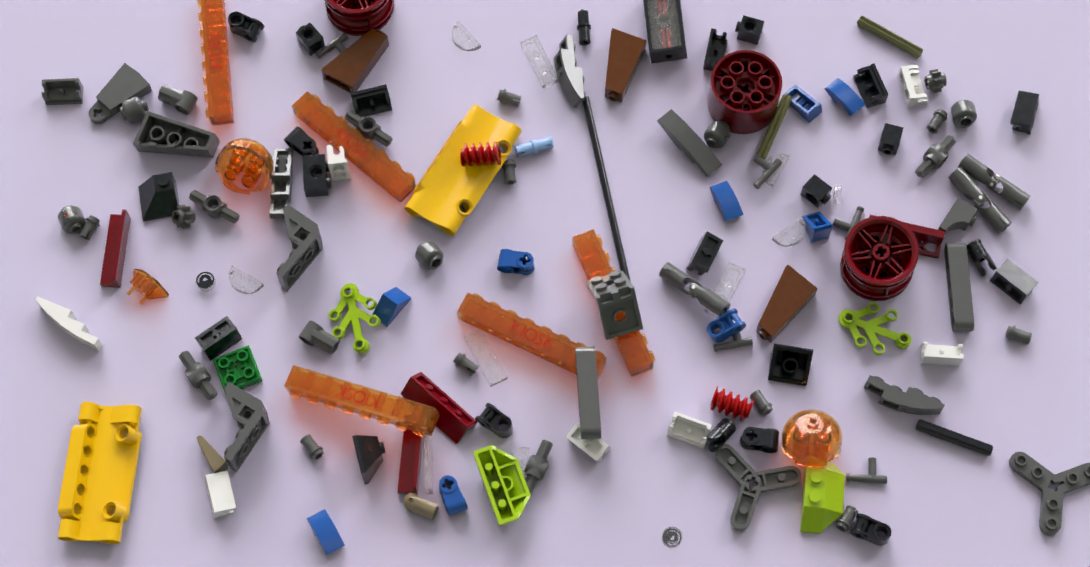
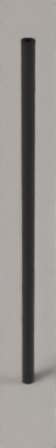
[583,96,631,282]

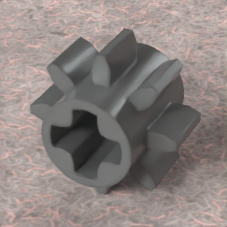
[924,69,947,93]
[172,205,196,229]

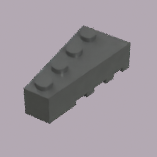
[133,111,220,158]

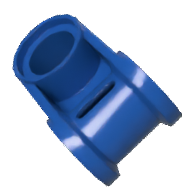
[497,249,535,275]
[707,308,746,343]
[439,475,468,517]

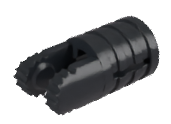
[966,239,997,277]
[706,418,736,452]

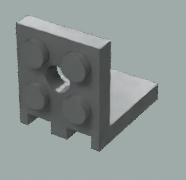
[586,271,643,340]

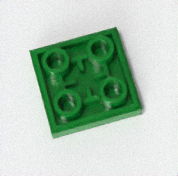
[212,345,263,394]

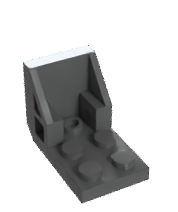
[276,204,323,292]
[224,382,270,472]

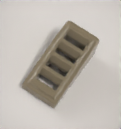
[197,435,229,473]

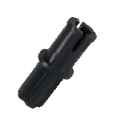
[577,9,591,45]

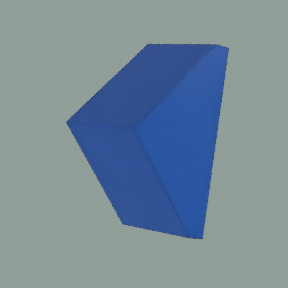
[802,212,832,243]
[372,287,411,327]

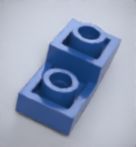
[824,78,865,116]
[709,181,744,221]
[306,509,345,555]

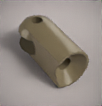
[403,493,439,520]

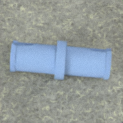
[515,136,554,157]

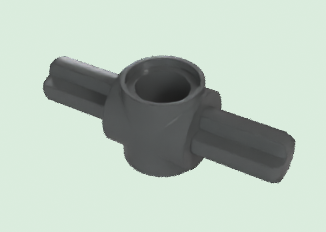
[345,111,393,147]
[915,135,956,178]
[189,190,240,224]
[179,351,217,400]
[524,440,553,494]

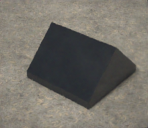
[768,343,813,386]

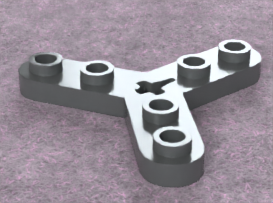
[715,444,801,531]
[1009,452,1090,536]

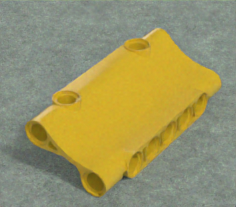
[404,105,522,236]
[57,402,142,544]

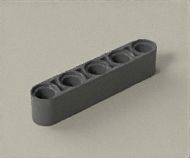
[944,243,974,332]
[575,346,601,440]

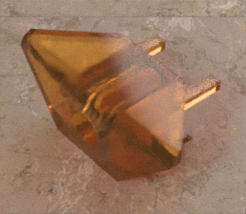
[127,269,169,305]

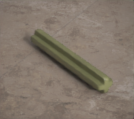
[857,16,923,58]
[756,94,792,160]

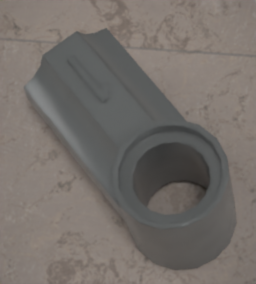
[158,85,198,115]
[299,320,340,355]

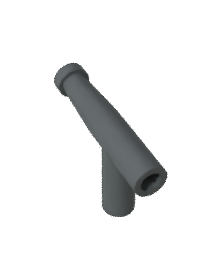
[315,33,349,59]
[753,155,782,189]
[833,206,864,240]
[713,332,753,352]
[846,457,887,484]

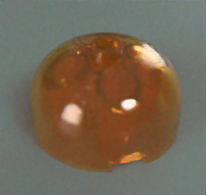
[215,138,274,195]
[782,410,842,468]

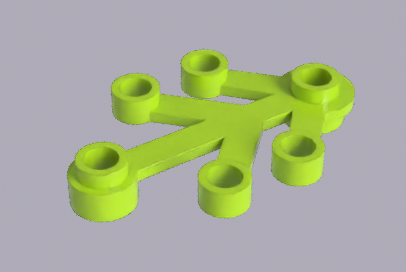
[328,283,381,355]
[838,302,911,356]

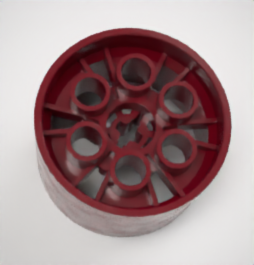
[707,50,782,134]

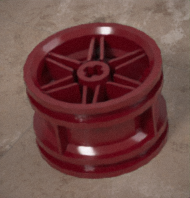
[324,0,394,36]
[840,216,919,301]

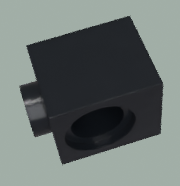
[735,15,764,45]
[296,23,325,56]
[878,123,903,155]
[800,174,832,208]

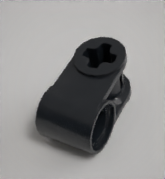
[228,11,265,42]
[284,126,319,156]
[475,403,513,438]
[740,427,779,453]
[850,513,892,546]

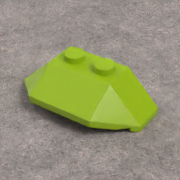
[473,445,531,526]
[800,454,845,534]

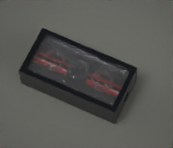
[643,0,687,64]

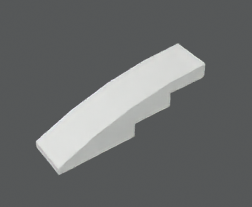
[36,296,103,351]

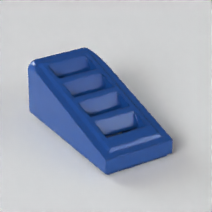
[782,85,822,123]

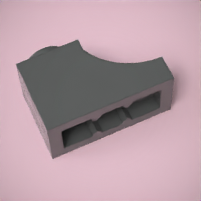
[938,198,978,234]

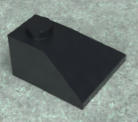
[138,172,179,222]
[352,435,386,485]

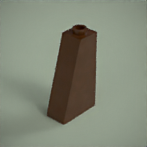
[321,28,389,93]
[605,28,646,103]
[756,265,818,343]

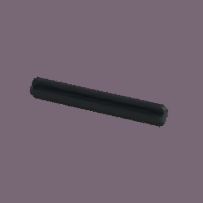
[915,419,993,456]

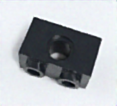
[302,154,331,197]

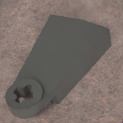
[89,63,152,124]

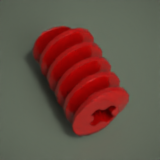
[460,142,501,167]
[710,386,754,422]

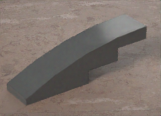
[657,109,722,177]
[269,148,293,219]

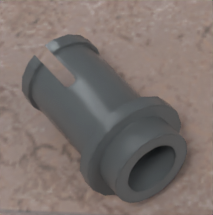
[497,89,522,107]
[927,109,947,133]
[502,159,516,185]
[78,215,100,241]
[1005,325,1032,345]
[453,353,479,376]
[750,390,773,416]
[300,434,324,460]
[836,505,858,532]

